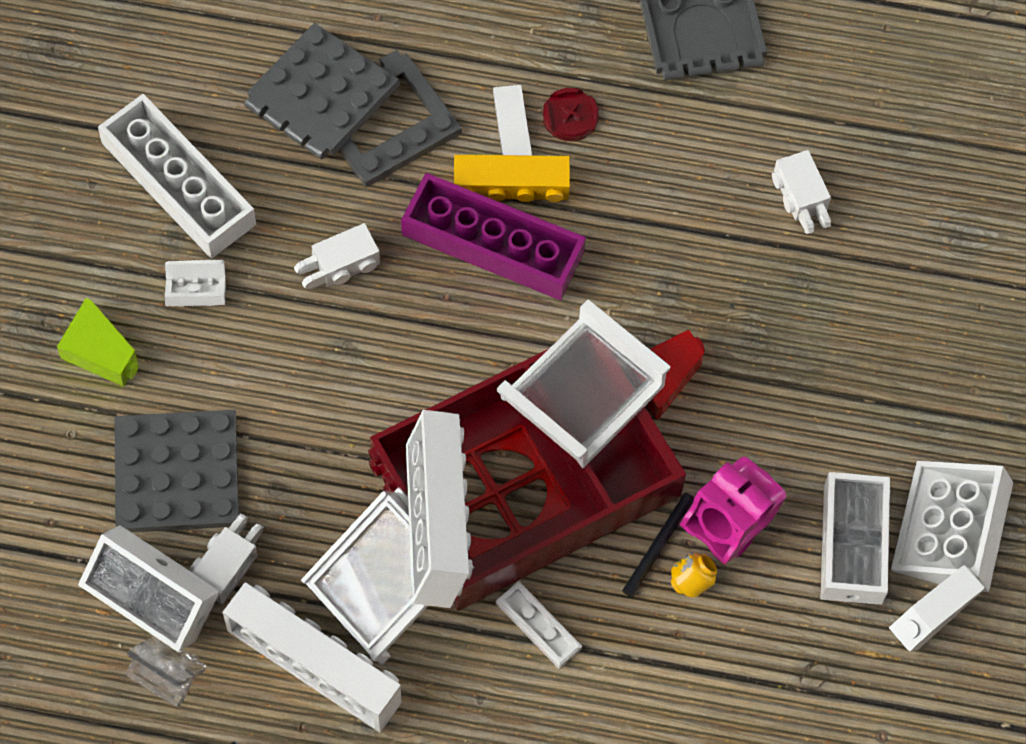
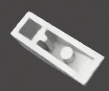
[889,565,986,651]

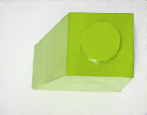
[57,298,139,387]

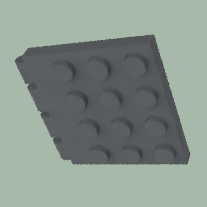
[639,0,767,80]
[245,22,400,159]

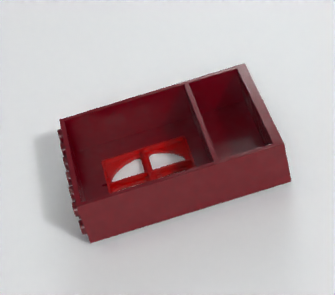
[368,331,686,611]

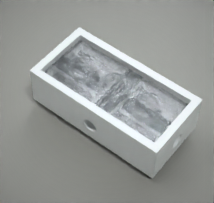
[820,472,890,605]
[78,525,220,652]

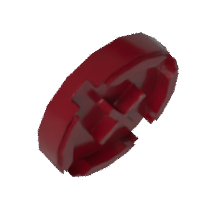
[543,88,599,142]

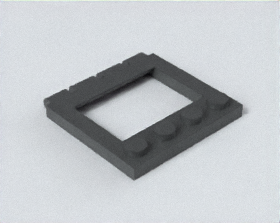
[339,50,462,188]

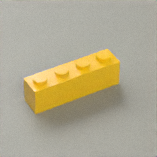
[454,155,570,202]

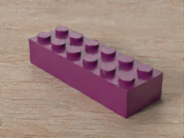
[401,173,586,301]

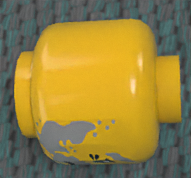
[671,552,717,598]

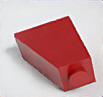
[626,329,705,420]

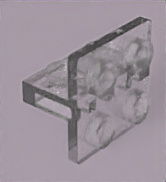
[125,636,206,707]

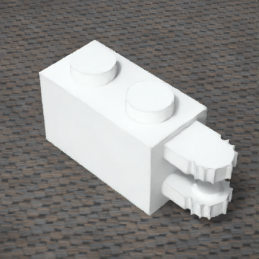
[772,150,831,234]
[294,223,380,290]
[189,514,264,605]

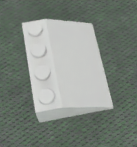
[891,461,1013,592]

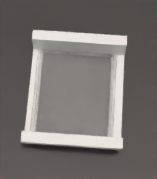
[497,299,670,469]
[301,488,474,665]

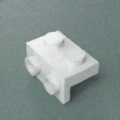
[165,260,226,307]

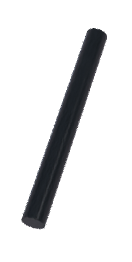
[622,492,694,597]

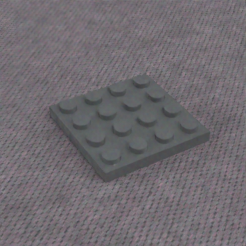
[115,410,239,533]

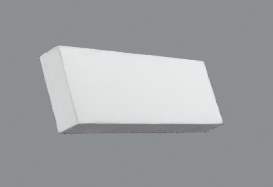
[493,85,532,156]
[496,581,582,669]

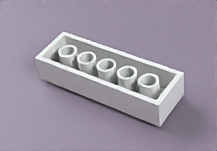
[98,94,256,259]
[406,409,473,608]
[223,582,402,733]

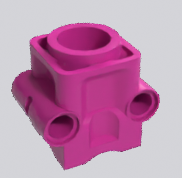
[680,457,786,565]

